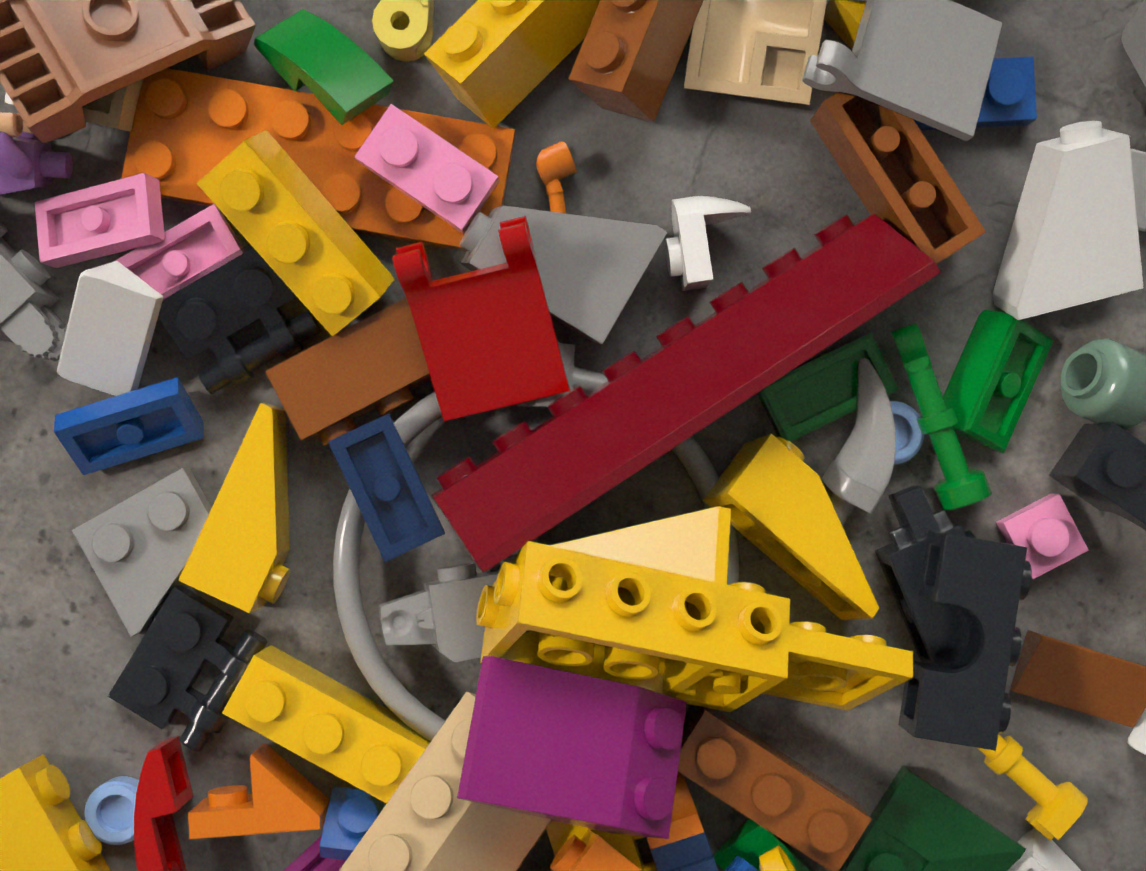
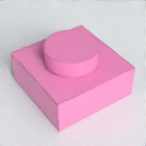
[996,494,1089,579]

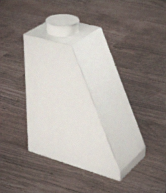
[993,121,1144,320]

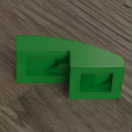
[253,9,394,125]

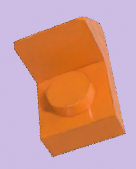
[188,744,330,839]

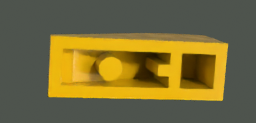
[178,403,290,613]
[703,434,879,620]

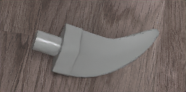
[821,358,896,527]

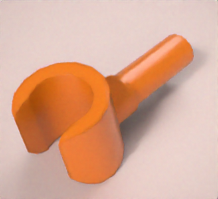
[536,141,577,214]

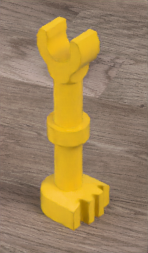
[977,734,1088,841]

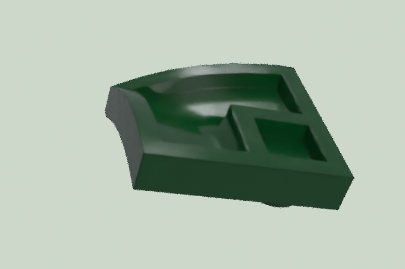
[839,765,1026,871]

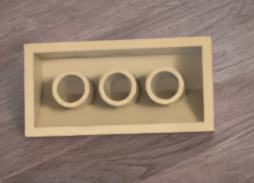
[339,691,552,871]

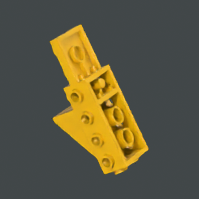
[476,506,913,712]

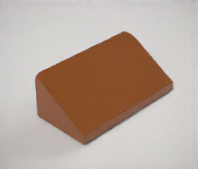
[1010,630,1146,728]

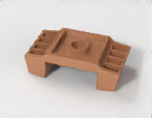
[0,0,256,143]

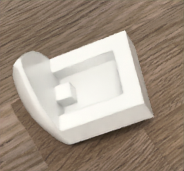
[665,196,751,291]

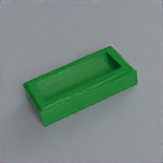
[757,333,898,442]

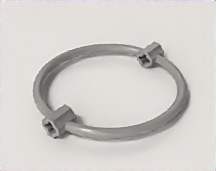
[333,343,739,742]

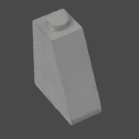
[459,205,667,344]

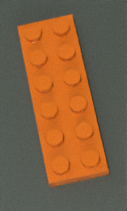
[121,68,516,252]

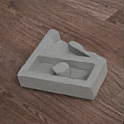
[72,468,212,637]

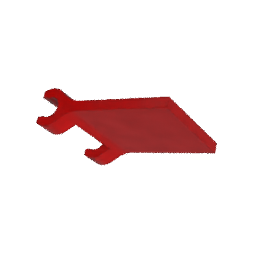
[392,216,570,421]

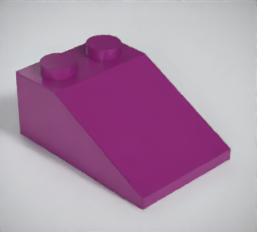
[457,656,687,839]

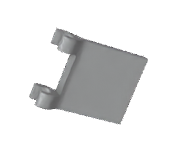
[802,0,1002,141]

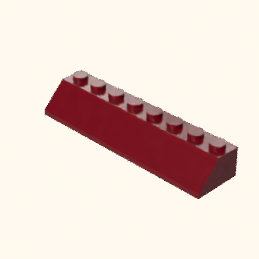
[431,214,941,573]

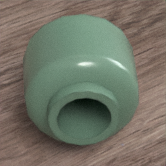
[1060,338,1146,429]

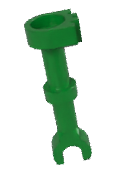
[891,323,992,510]

